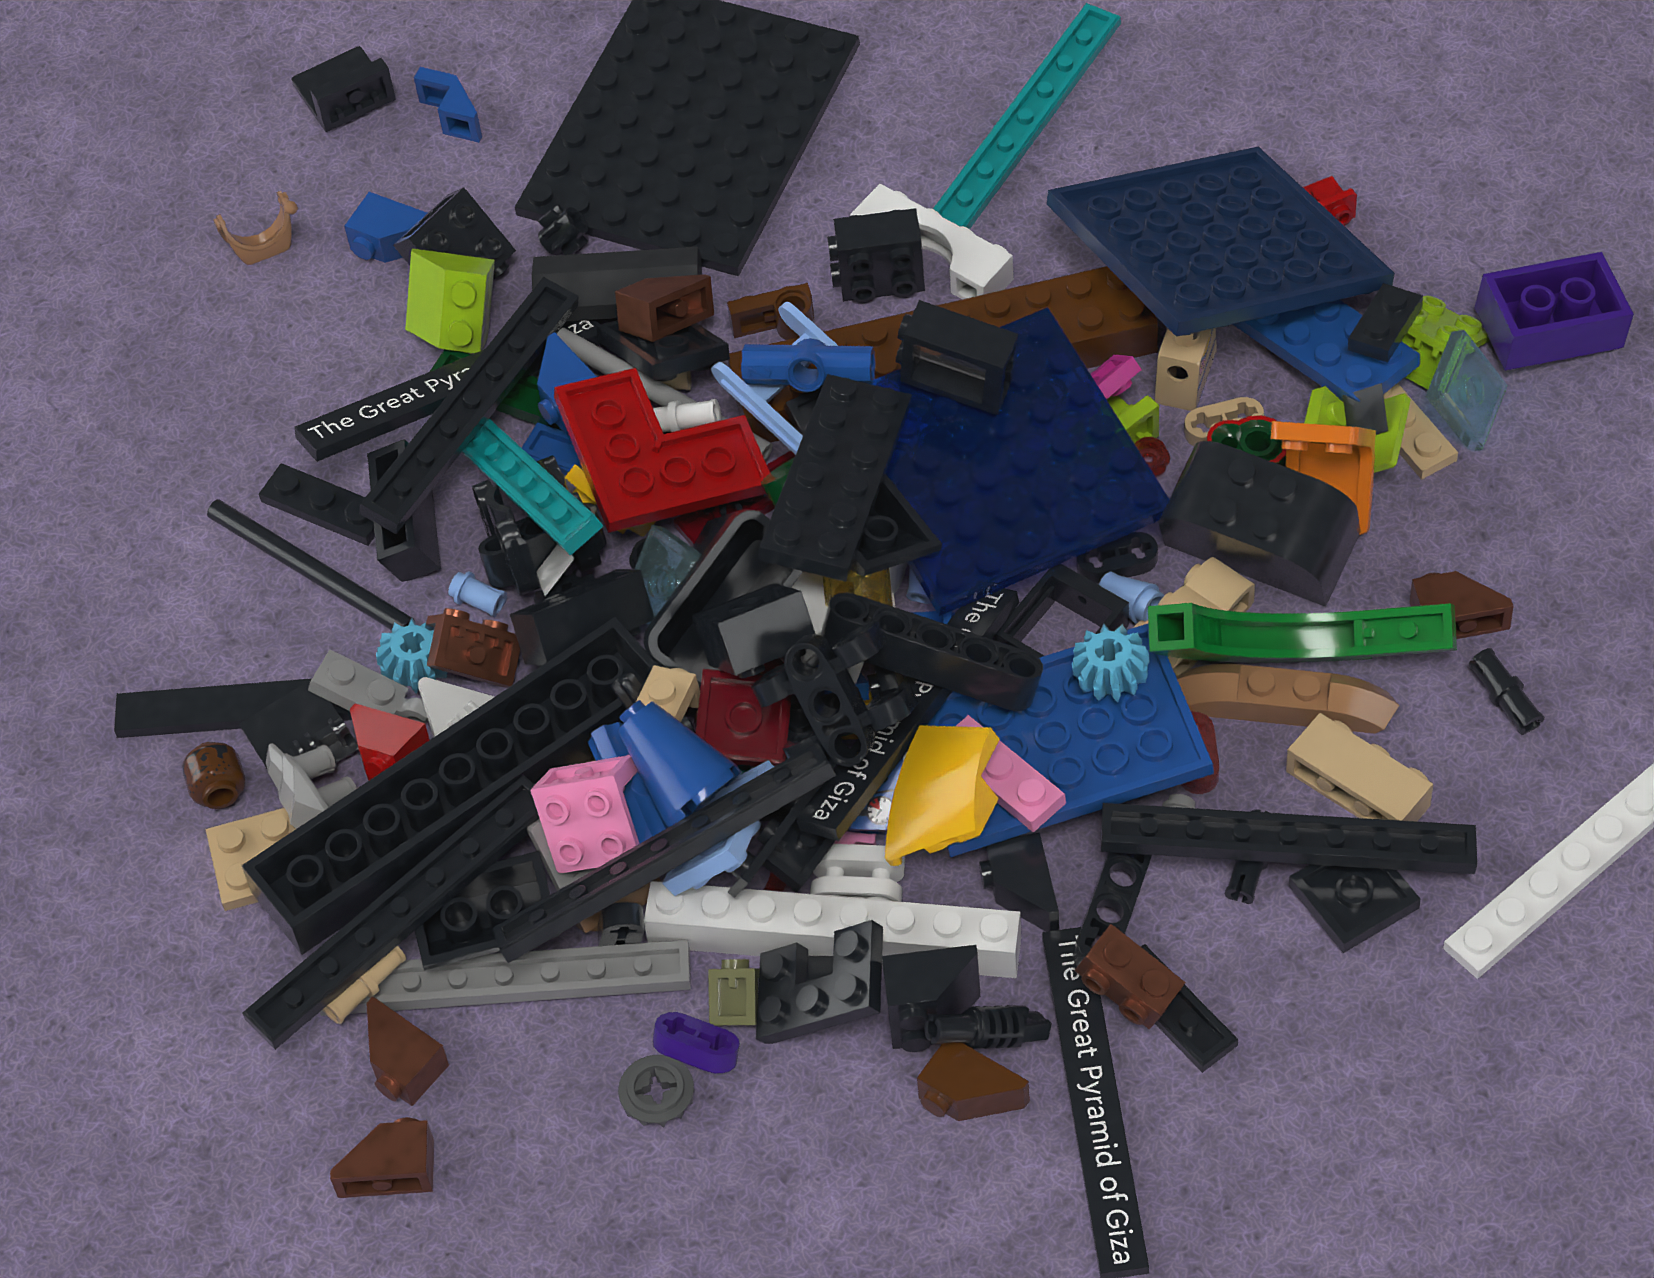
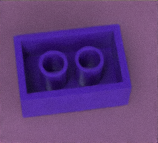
[1474,252,1634,371]

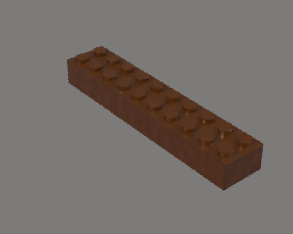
[728,266,1158,443]

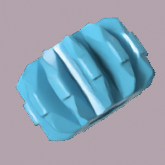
[376,618,447,694]
[1071,623,1150,703]

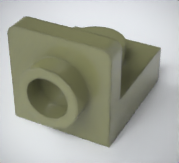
[708,959,760,1026]

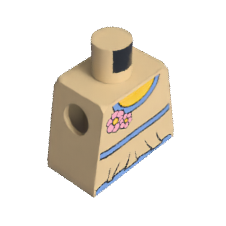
[1155,328,1217,411]

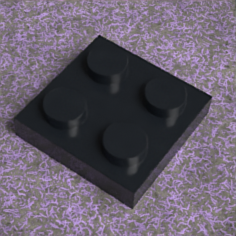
[1289,864,1421,953]

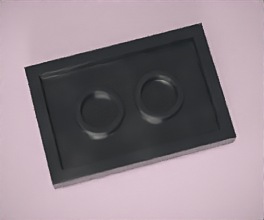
[597,320,730,382]

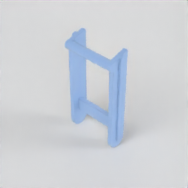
[711,302,931,473]

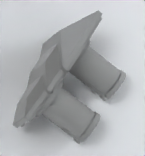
[266,743,357,829]

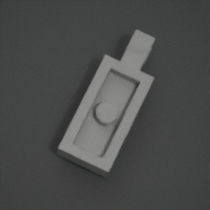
[308,649,428,724]

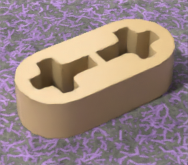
[1184,397,1264,446]

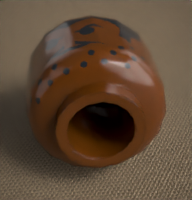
[182,742,245,809]

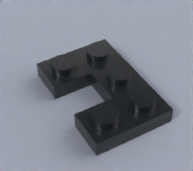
[756,920,883,1044]

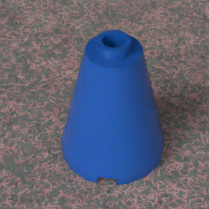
[618,700,742,827]

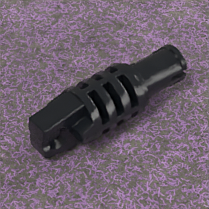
[924,1005,1052,1049]

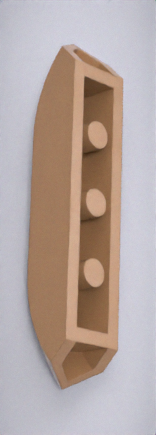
[1177,664,1399,734]

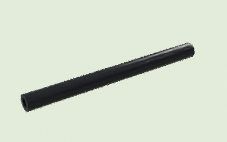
[207,499,415,630]

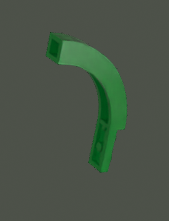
[1148,603,1457,663]

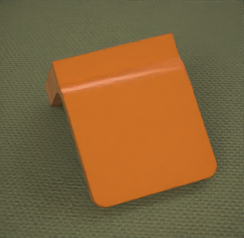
[1270,421,1376,535]

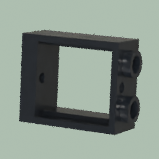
[994,561,1129,658]

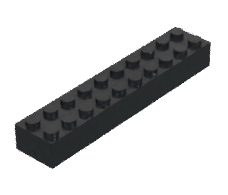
[241,617,661,955]

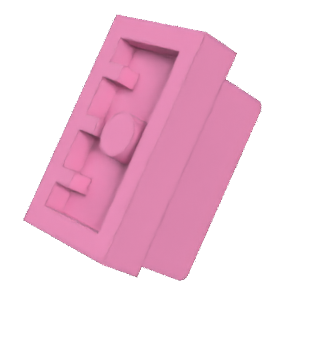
[531,755,639,873]

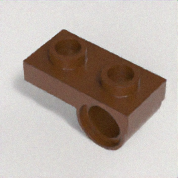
[727,283,814,340]

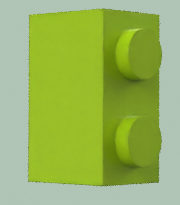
[405,249,495,353]

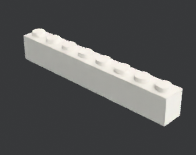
[644,881,1021,978]

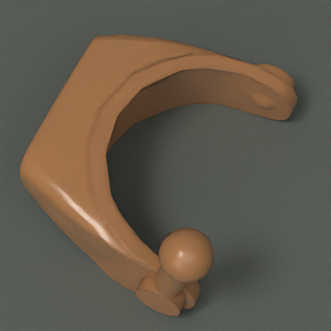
[213,191,298,265]

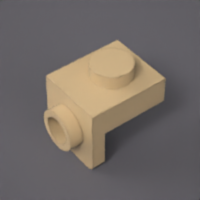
[636,665,700,722]

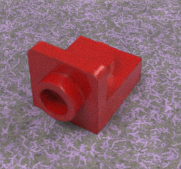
[1303,176,1357,226]

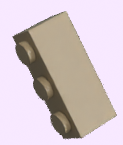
[1286,713,1433,821]

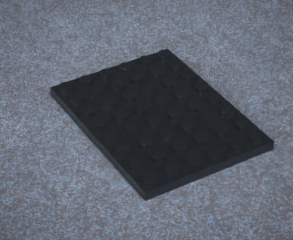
[515,0,860,277]

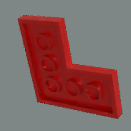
[554,368,770,533]

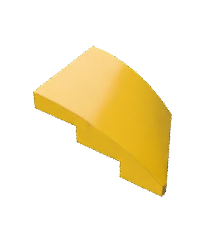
[885,725,1000,866]

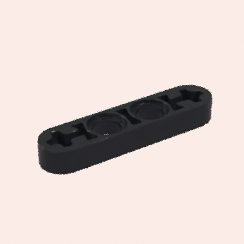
[1072,852,1152,966]

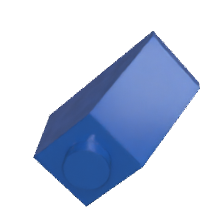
[344,192,427,263]
[537,332,597,435]

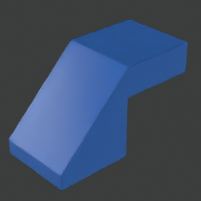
[414,67,482,143]

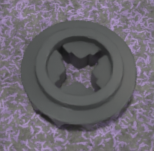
[618,1055,694,1127]

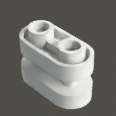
[810,844,905,902]

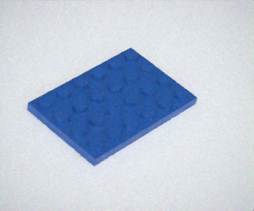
[927,623,1214,857]

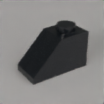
[979,832,1059,932]

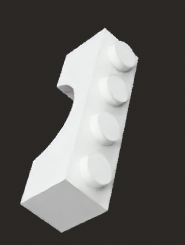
[850,184,1014,299]

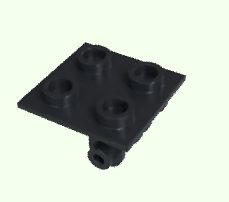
[239,679,359,769]

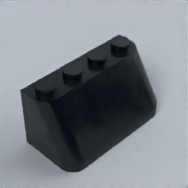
[643,509,803,689]

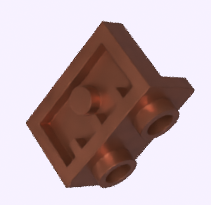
[426,608,520,688]
[1074,924,1186,1029]

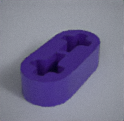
[652,1012,740,1074]

